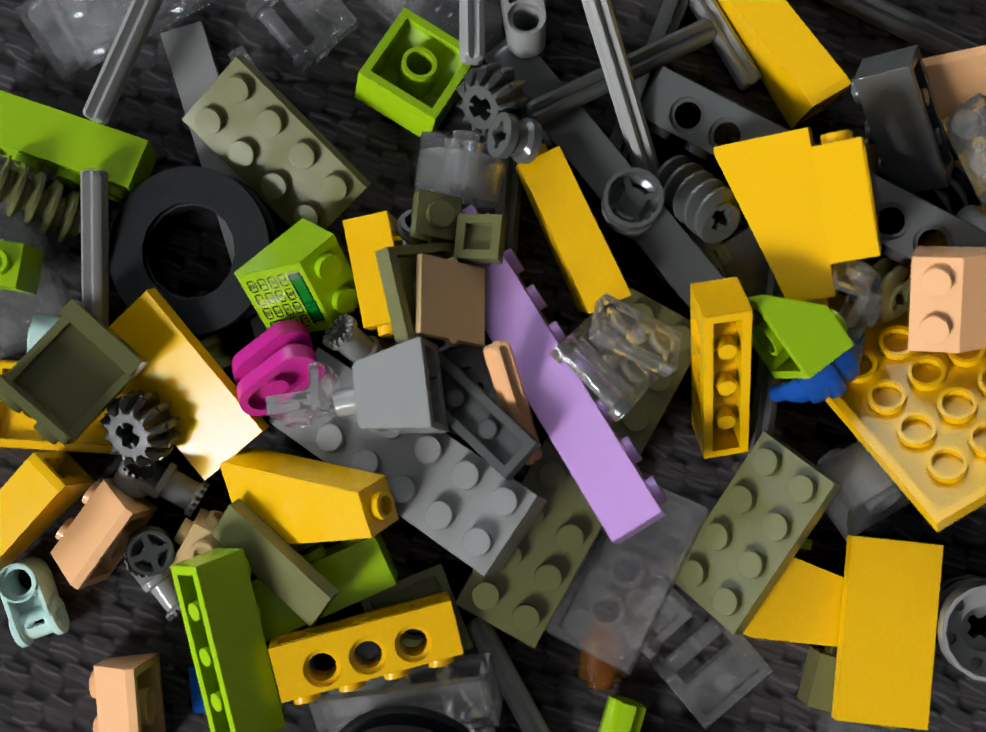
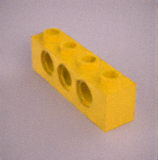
[690,276,753,459]
[268,591,464,705]

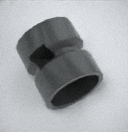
[600,167,664,238]

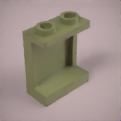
[0,298,149,445]

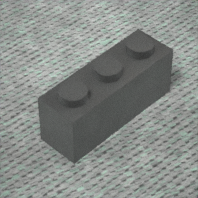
[851,45,955,194]

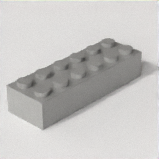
[268,347,547,578]

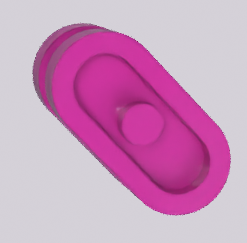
[231,320,320,416]

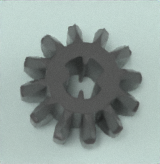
[455,62,532,140]
[100,389,181,468]

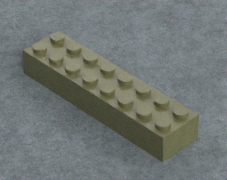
[455,287,691,649]

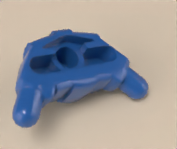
[769,329,867,404]

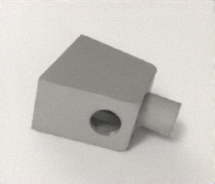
[333,337,449,433]

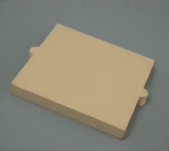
[415,253,485,348]

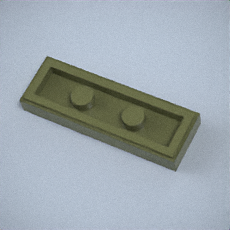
[211,498,340,627]

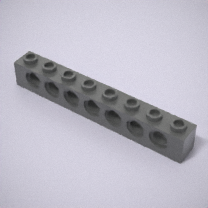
[642,66,986,266]

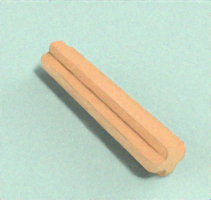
[483,340,543,465]

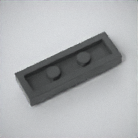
[438,350,542,480]

